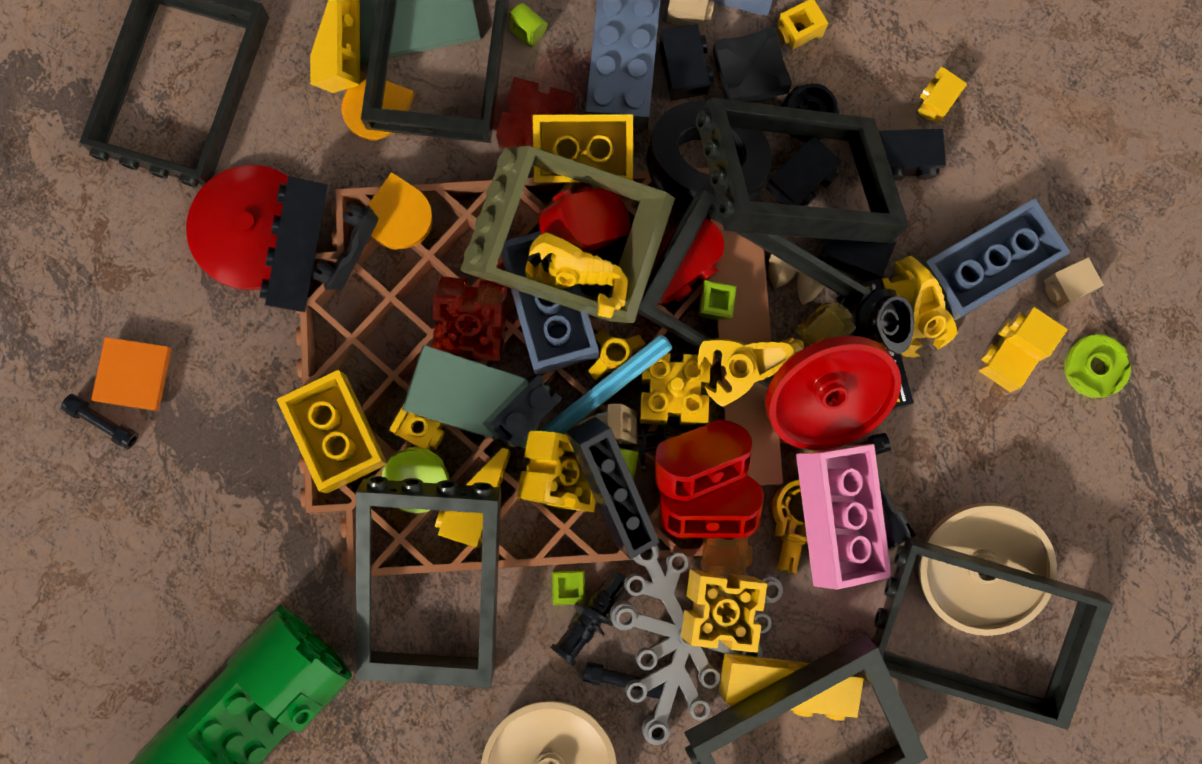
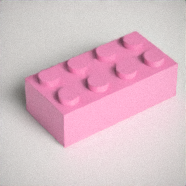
[796,444,892,590]

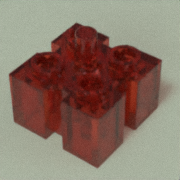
[496,77,576,149]
[433,276,507,361]

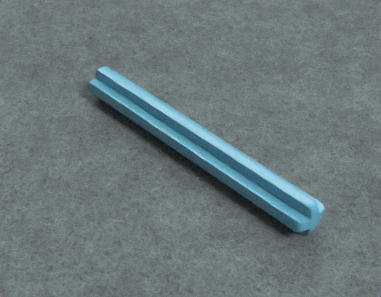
[539,335,672,434]

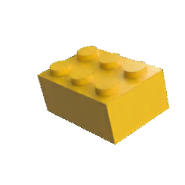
[533,114,633,182]
[277,369,387,493]

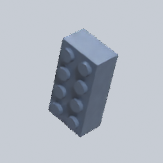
[586,0,660,130]
[922,198,1071,321]
[501,231,599,375]

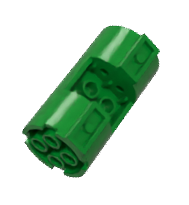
[129,604,352,764]

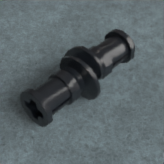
[550,568,634,666]

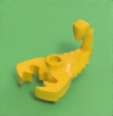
[525,233,628,318]
[895,256,958,358]
[698,337,804,407]

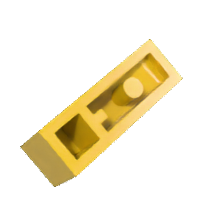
[310,0,360,93]
[435,448,511,548]

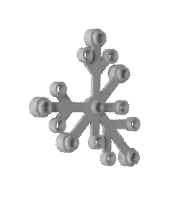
[609,545,783,745]

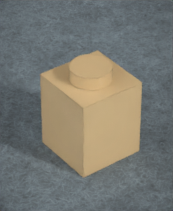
[666,0,715,31]
[1043,257,1104,308]

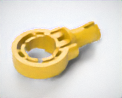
[772,480,808,574]

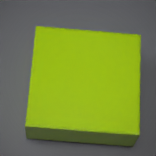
[552,570,586,605]

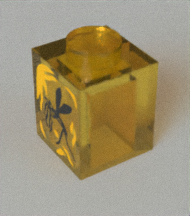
[795,302,856,346]

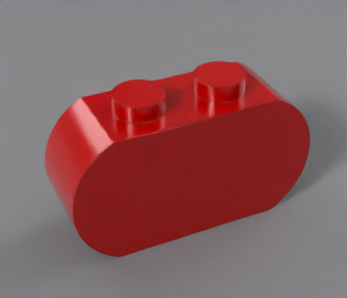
[539,186,630,253]
[649,219,724,304]
[654,420,752,501]
[659,475,764,538]

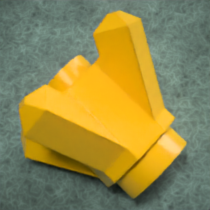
[588,329,646,383]

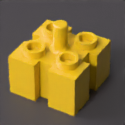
[639,353,710,427]
[517,431,596,513]
[681,569,767,653]

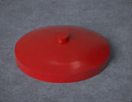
[186,165,288,291]
[765,336,901,450]

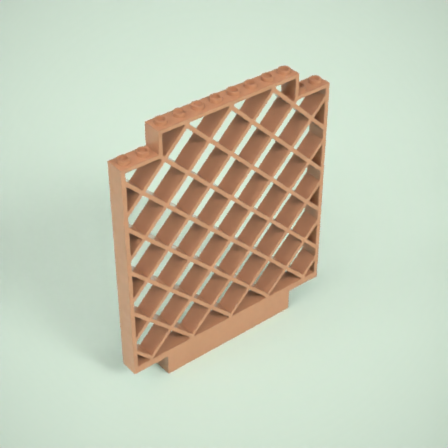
[296,168,783,578]

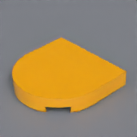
[341,71,415,141]
[368,172,432,250]

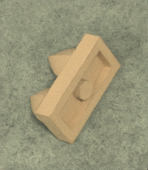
[768,253,834,305]
[579,404,638,445]

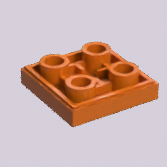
[91,337,172,411]

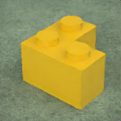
[978,307,1068,393]

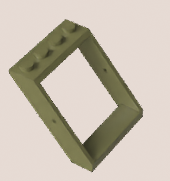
[460,146,675,323]

